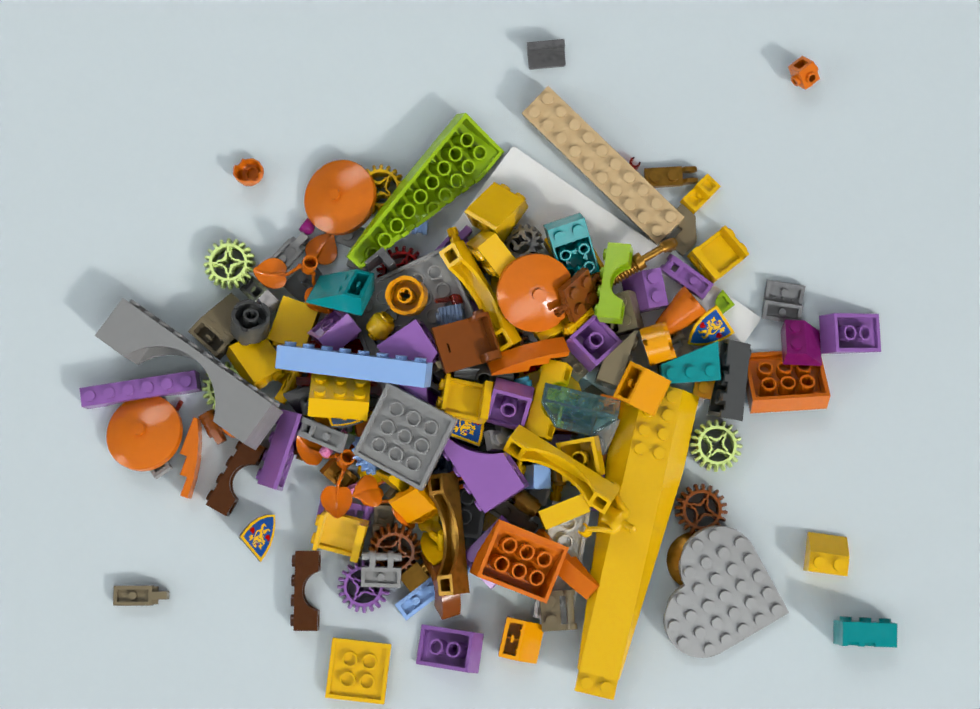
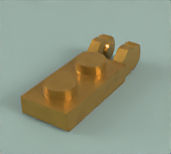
[644,166,698,188]

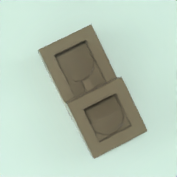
[372,503,394,541]

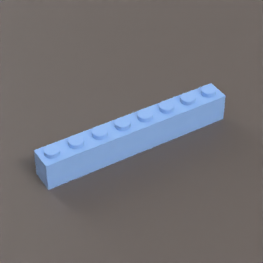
[275,341,433,388]

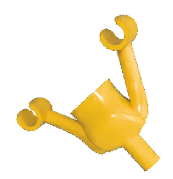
[578,480,636,538]

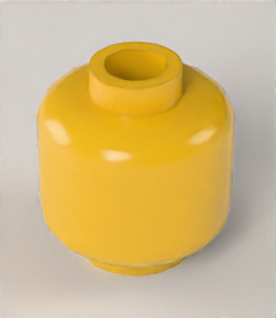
[366,311,395,341]

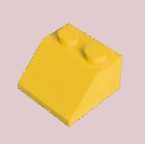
[556,435,606,482]
[803,532,850,576]

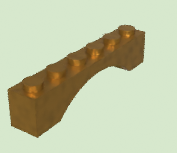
[428,473,470,596]

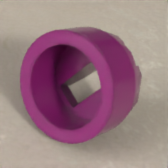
[299,218,315,235]

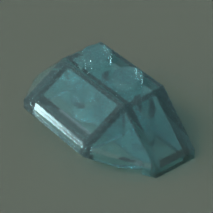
[541,383,621,436]

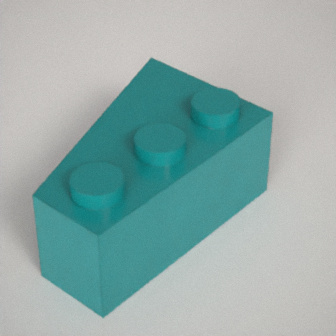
[658,341,721,384]
[833,616,897,648]

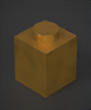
[401,562,430,592]

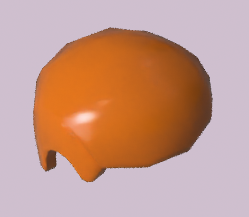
[233,158,264,186]

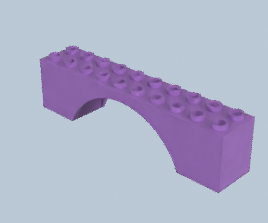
[377,319,529,513]

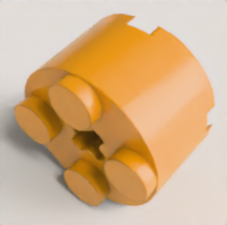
[385,275,428,317]
[639,322,677,366]

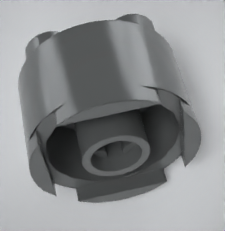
[230,299,271,346]

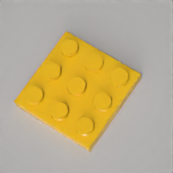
[325,637,392,704]

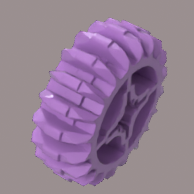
[337,560,390,613]

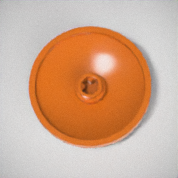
[304,160,377,235]
[496,253,571,332]
[106,397,183,471]

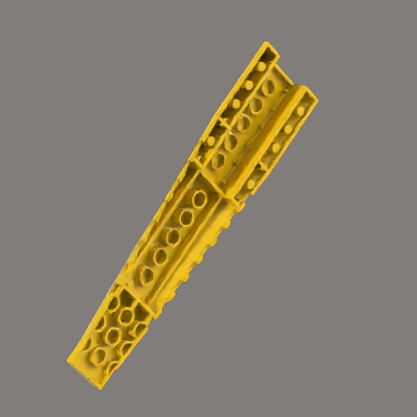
[574,386,699,700]

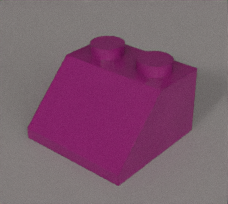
[781,320,822,366]

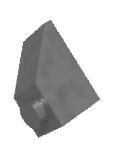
[239,276,281,313]

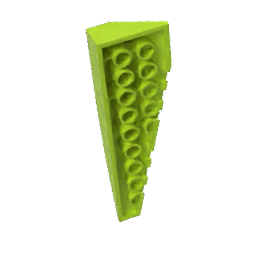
[346,113,504,269]

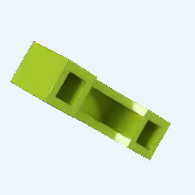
[594,242,633,324]

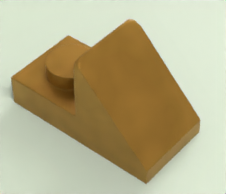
[320,458,358,487]

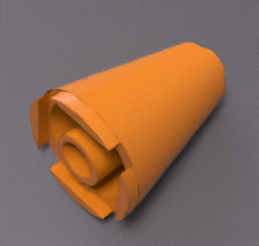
[655,286,707,336]

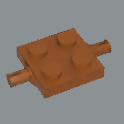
[554,267,601,322]

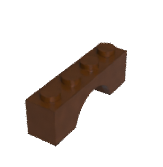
[206,441,268,516]
[290,551,321,631]

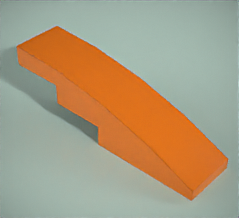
[487,337,570,376]
[180,417,202,499]
[535,529,600,599]

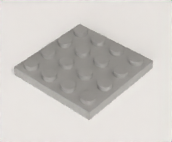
[353,383,458,491]

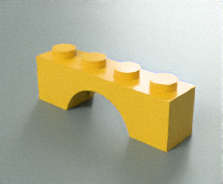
[524,359,573,442]

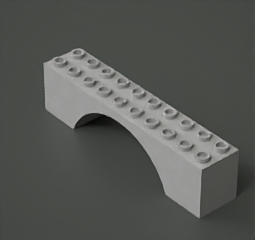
[95,298,283,450]

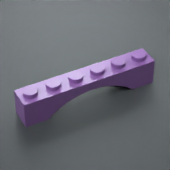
[79,370,202,409]

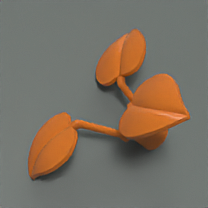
[253,233,337,314]
[296,436,360,519]
[352,475,415,529]

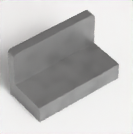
[527,39,566,70]
[365,247,397,272]

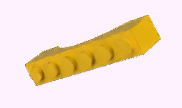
[439,240,522,352]
[503,424,621,514]

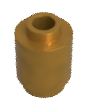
[512,489,542,517]

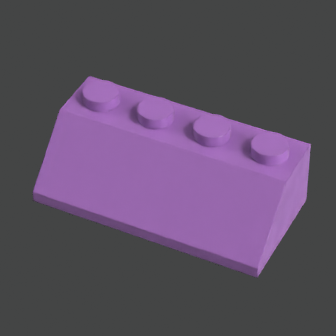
[256,409,303,491]

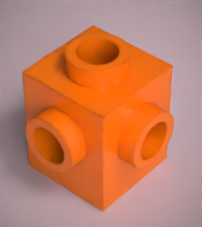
[788,56,820,90]

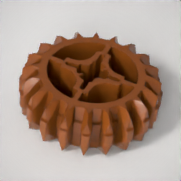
[674,484,728,535]
[368,522,421,575]

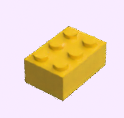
[466,230,515,278]
[308,373,371,421]

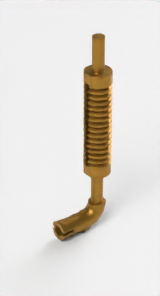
[594,238,678,293]

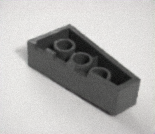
[707,339,751,421]

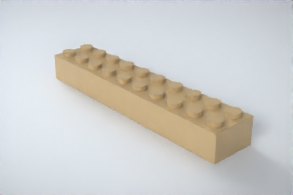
[522,86,684,246]

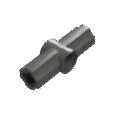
[453,363,514,384]

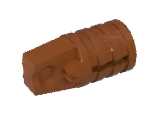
[198,409,227,445]

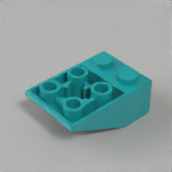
[543,213,600,277]
[306,269,375,316]

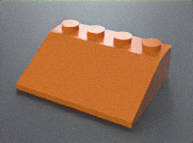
[746,351,831,414]
[469,519,569,604]

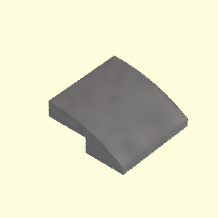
[761,280,806,322]

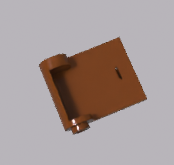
[431,309,502,374]

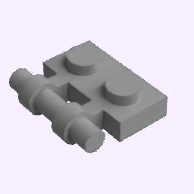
[361,551,402,588]

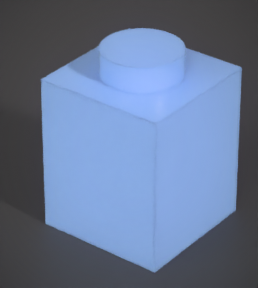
[524,462,551,490]

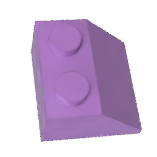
[622,267,669,313]
[308,309,362,351]
[566,315,623,372]
[486,377,534,430]

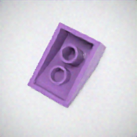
[819,313,881,354]
[416,624,484,673]

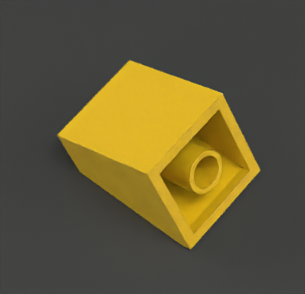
[464,182,528,243]

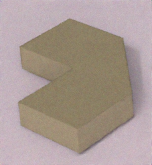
[675,204,696,257]

